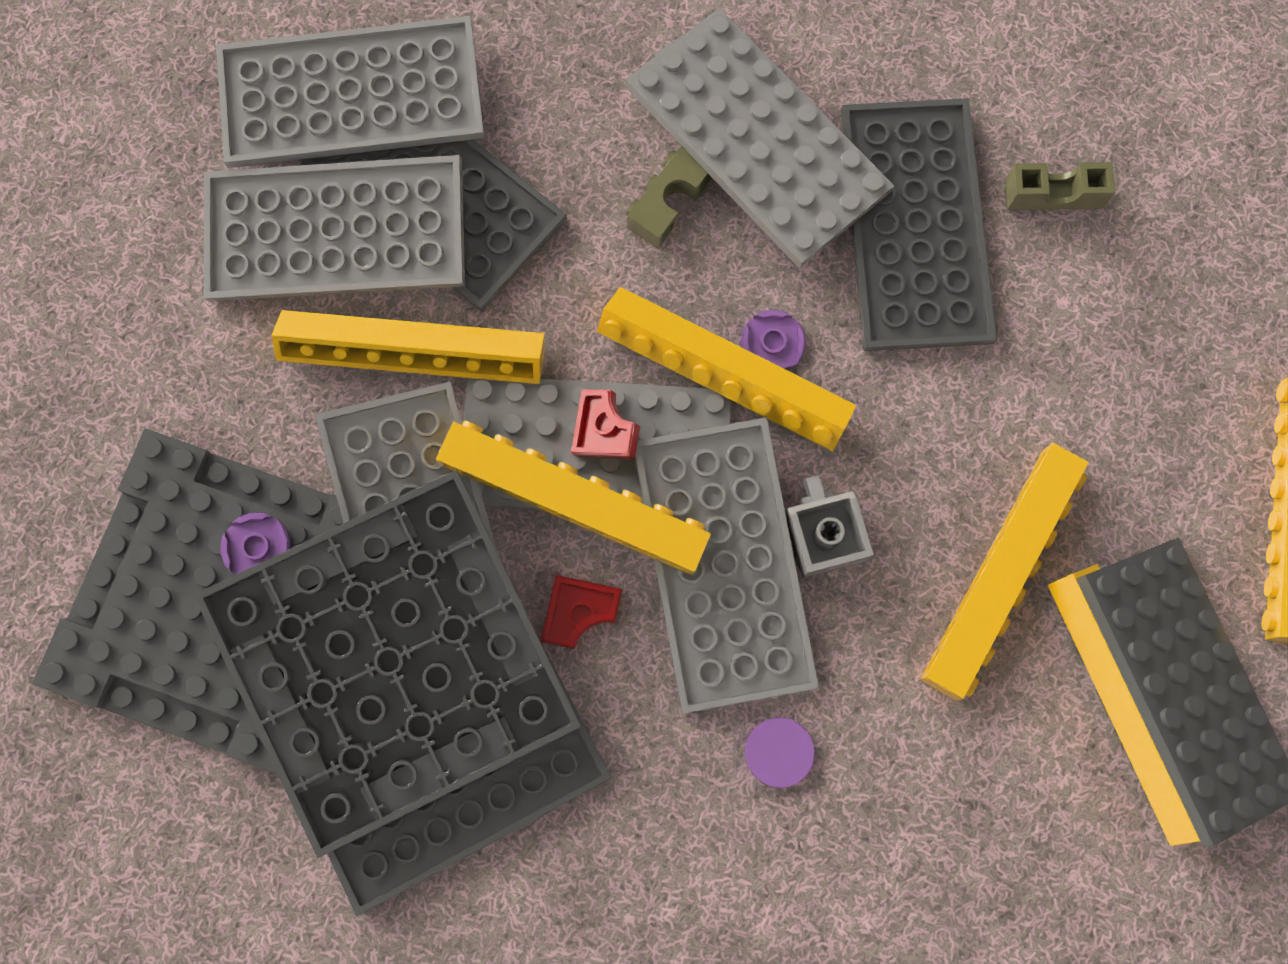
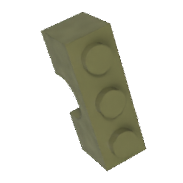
[626,146,712,249]
[1005,162,1115,210]

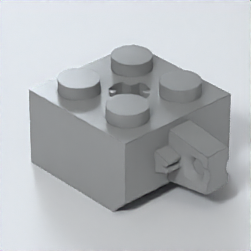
[785,475,874,579]

